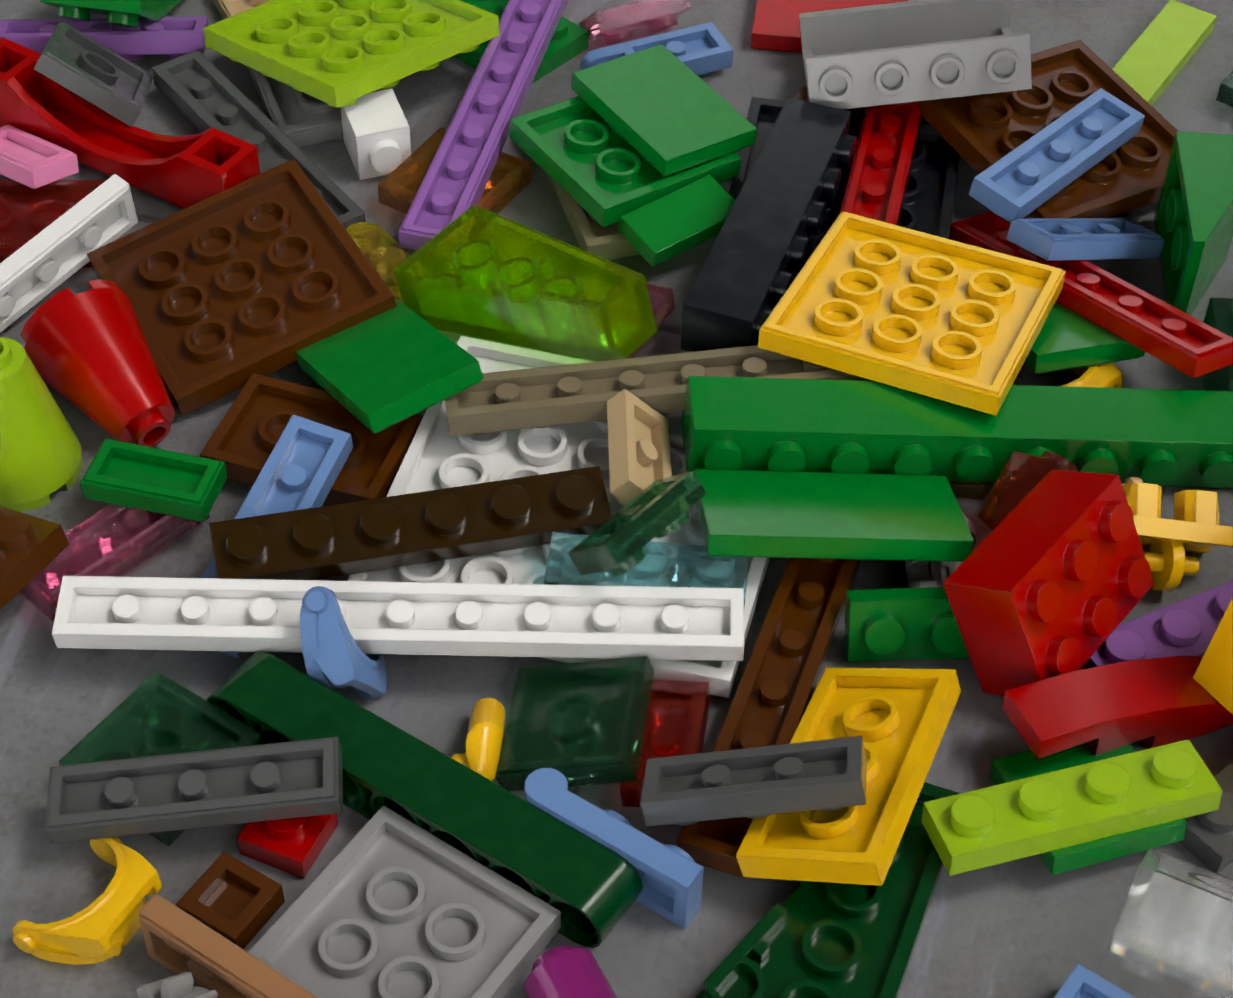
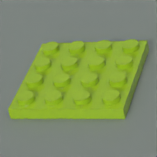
[203,0,500,108]

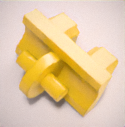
[1122,482,1233,592]

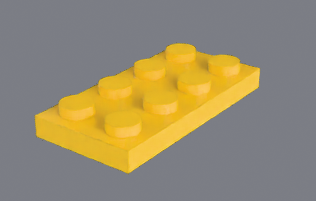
[736,667,961,886]

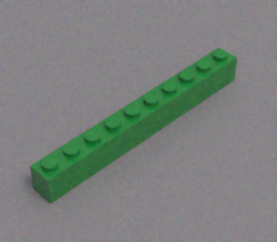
[681,376,1233,488]

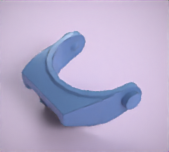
[300,586,387,700]

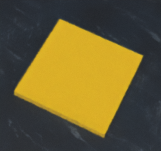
[758,211,1066,416]

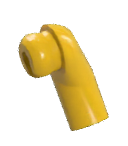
[450,697,506,782]

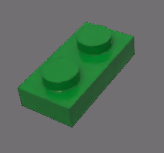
[844,587,970,662]

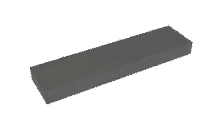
[45,737,343,843]

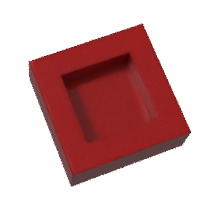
[237,813,338,879]

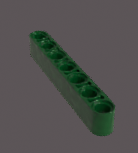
[206,651,643,948]

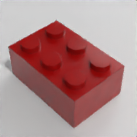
[942,470,1154,696]

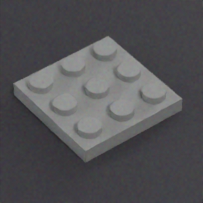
[248,805,561,998]

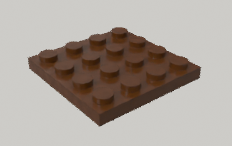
[916,40,1178,219]
[87,158,397,416]

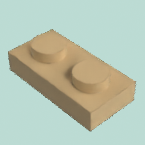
[607,389,674,524]

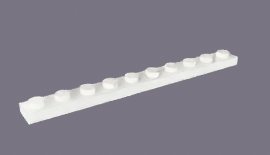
[52,576,744,661]

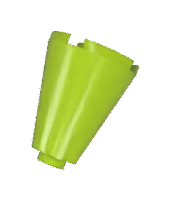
[0,337,83,512]

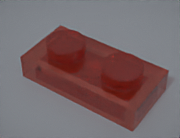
[620,679,711,808]

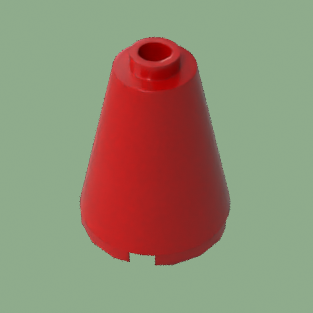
[20,279,175,447]

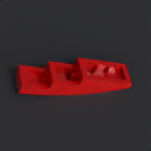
[1002,655,1233,759]

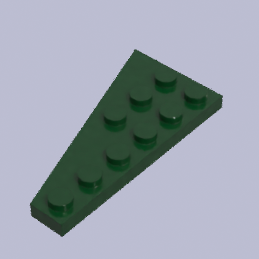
[696,782,961,998]

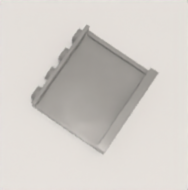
[799,0,1032,110]

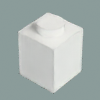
[341,88,412,180]

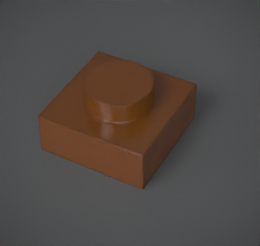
[176,851,285,949]

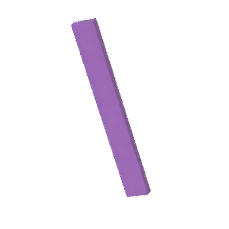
[398,0,569,257]

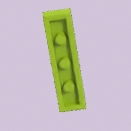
[921,739,1223,876]

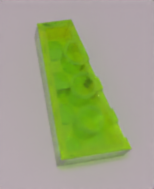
[393,205,658,362]

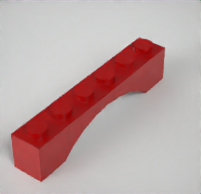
[0,37,261,209]

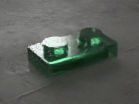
[568,471,706,576]

